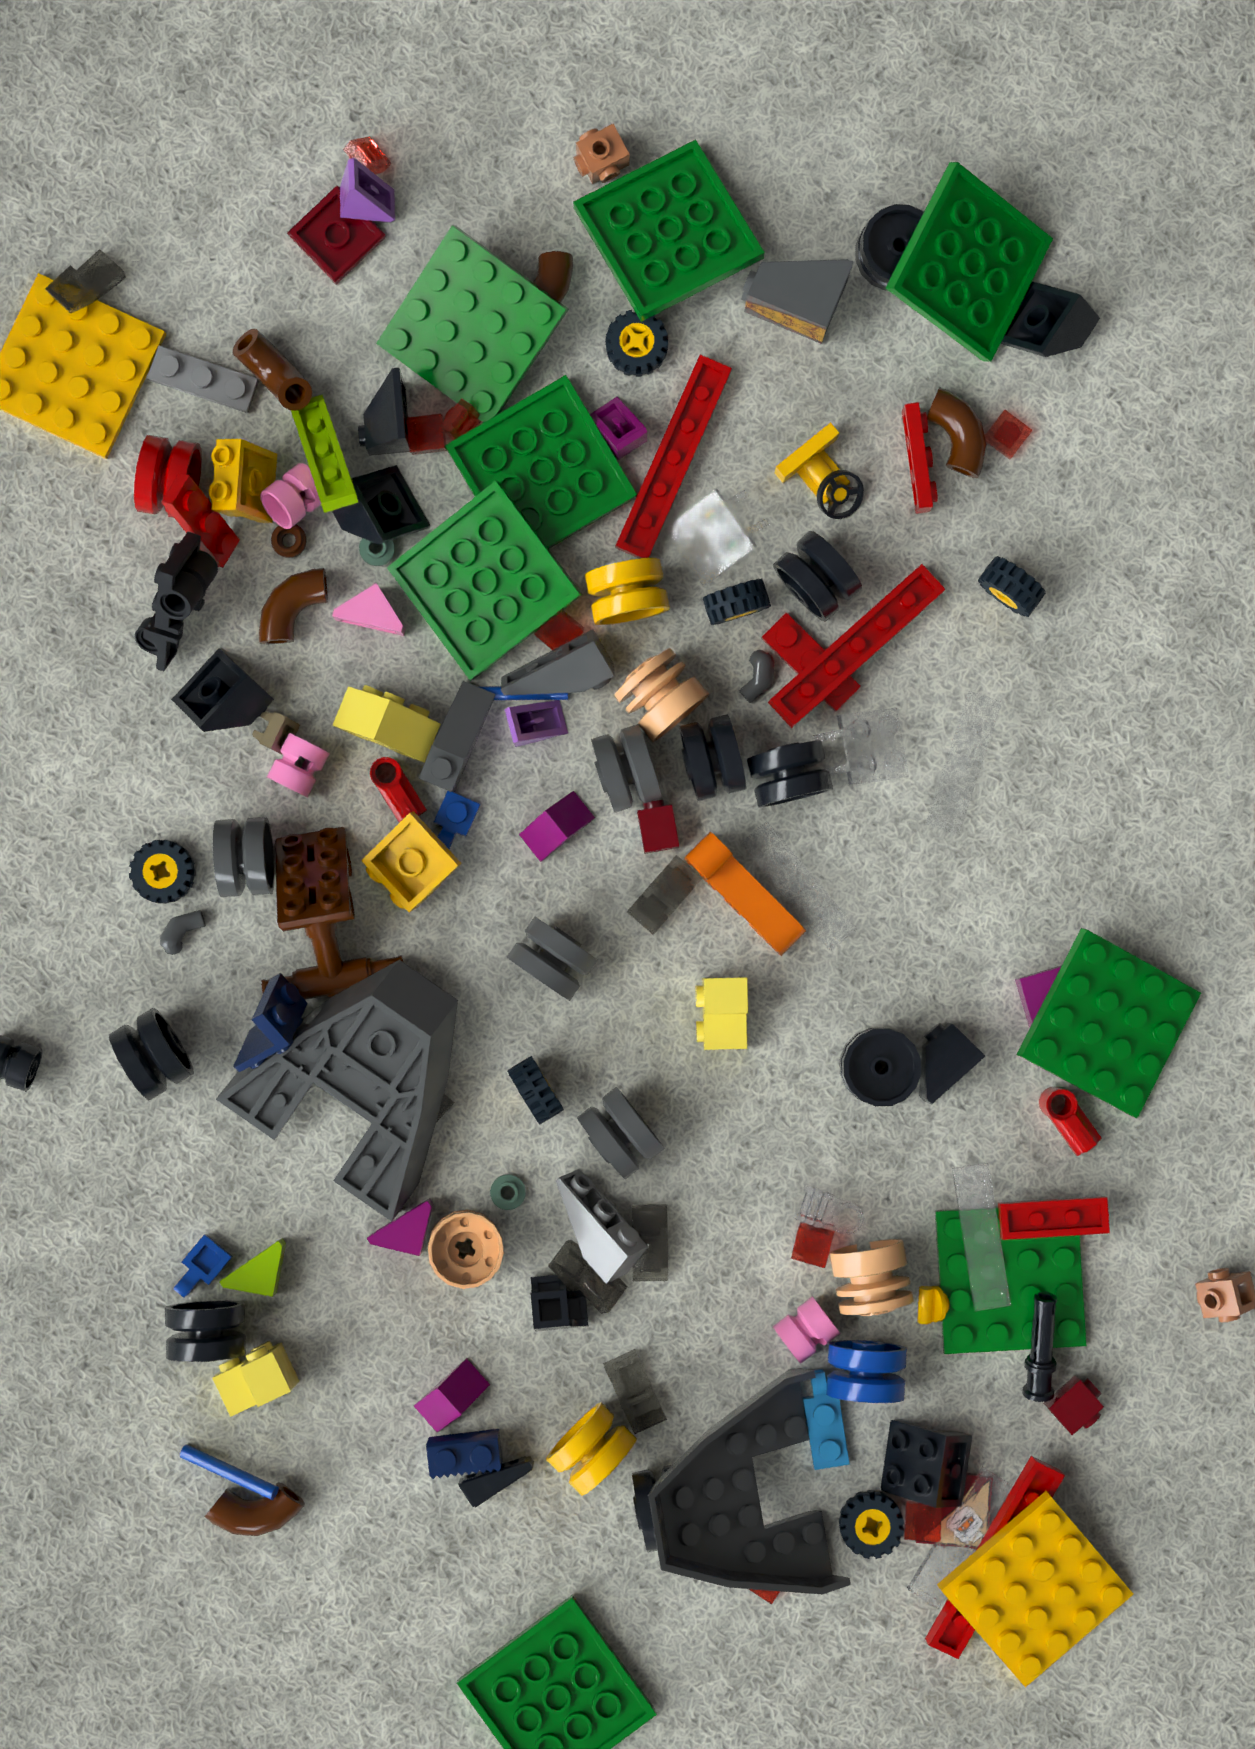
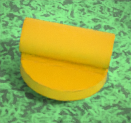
[917,1286,949,1324]

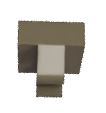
[252,711,300,755]

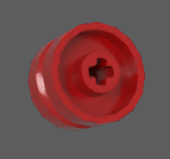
[134,435,202,518]

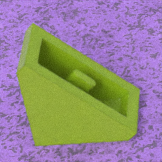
[219,1238,286,1297]

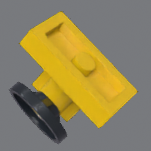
[774,422,864,519]

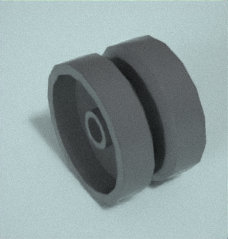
[591,724,662,813]
[213,817,275,897]
[507,916,598,1001]
[577,1087,665,1180]

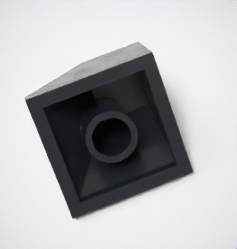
[1001,281,1100,357]
[358,367,411,456]
[332,465,431,544]
[171,648,274,732]
[919,1022,986,1104]

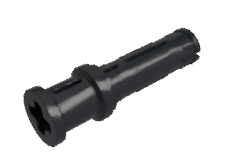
[1022,1292,1058,1402]

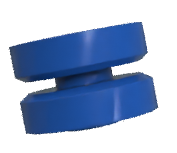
[826,1340,907,1403]

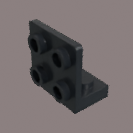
[880,1420,973,1508]

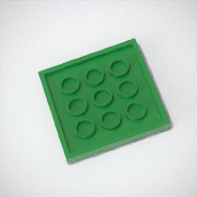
[573,139,765,322]
[885,162,1053,362]
[376,225,569,423]
[445,375,637,549]
[387,481,583,680]
[1016,928,1201,1119]
[935,1207,1087,1354]
[456,1595,657,1749]

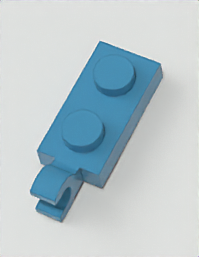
[803,1369,850,1470]

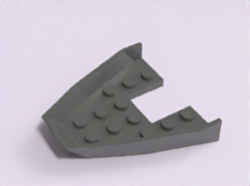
[216,960,458,1222]
[648,1369,851,1595]

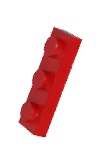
[902,402,938,514]
[161,473,240,568]
[761,612,861,712]
[998,1196,1110,1240]

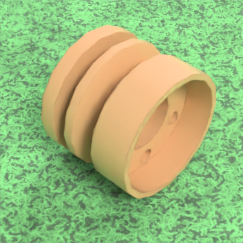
[614,648,709,742]
[428,1210,504,1289]
[829,1239,914,1316]

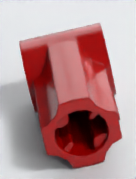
[370,757,427,823]
[1039,1087,1102,1156]

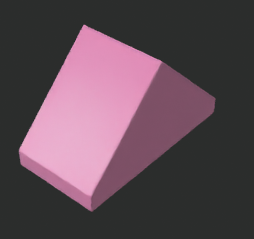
[332,583,406,636]

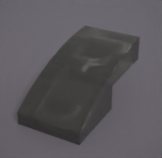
[45,249,126,313]
[627,855,703,935]
[632,1204,668,1282]
[548,1240,628,1314]
[603,1349,667,1434]

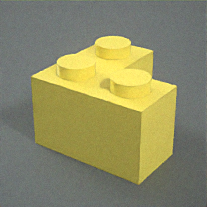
[332,685,440,763]
[695,977,748,1050]
[212,1341,299,1417]

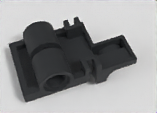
[135,532,218,672]

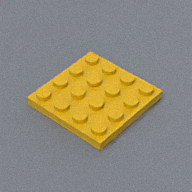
[0,273,166,459]
[937,1491,1134,1688]

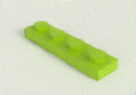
[291,394,358,513]

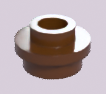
[271,524,307,558]

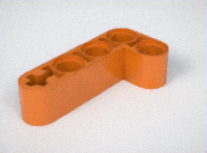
[684,832,806,956]

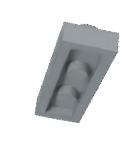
[147,345,259,414]

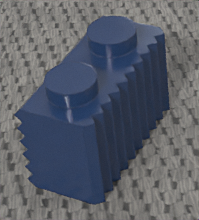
[426,1429,503,1479]

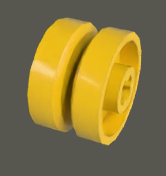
[585,558,670,625]
[546,1402,637,1496]

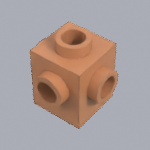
[573,124,630,184]
[1195,1268,1255,1322]

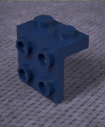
[233,973,308,1072]

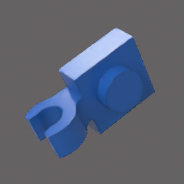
[434,791,480,849]
[173,1234,233,1298]

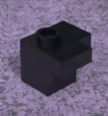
[530,1274,589,1332]

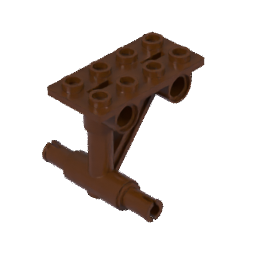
[261,827,404,1000]

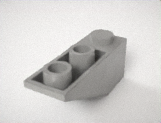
[556,1169,648,1284]

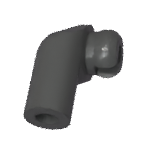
[739,650,774,703]
[160,910,206,955]

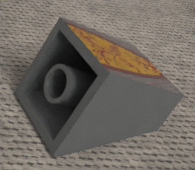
[741,259,854,344]

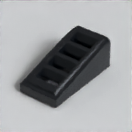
[458,1456,534,1508]

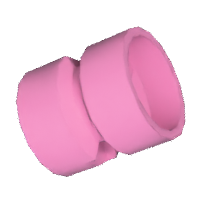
[260,463,321,529]
[267,733,330,797]
[773,1296,841,1364]

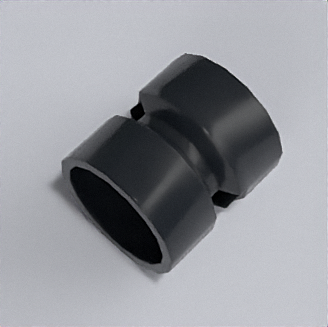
[0,1035,43,1092]

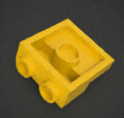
[209,439,277,523]
[361,811,462,912]

